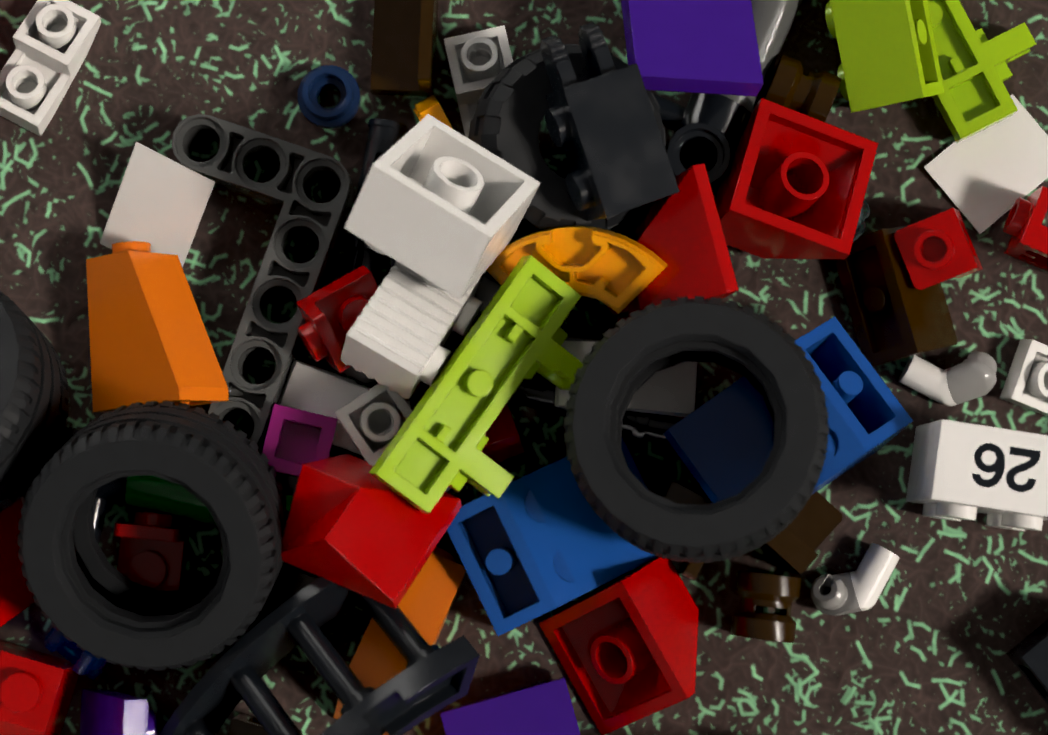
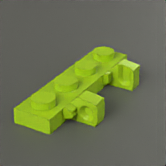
[927,0,1036,143]
[369,255,583,514]

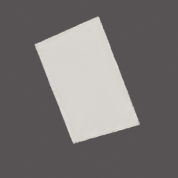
[924,94,1048,234]
[100,142,215,268]

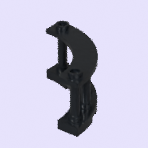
[159,577,480,735]

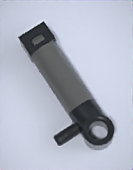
[654,0,803,190]

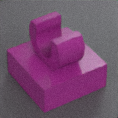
[262,404,338,477]

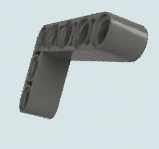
[171,114,355,452]

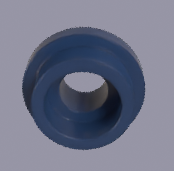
[297,65,361,129]

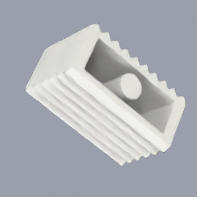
[340,261,483,399]

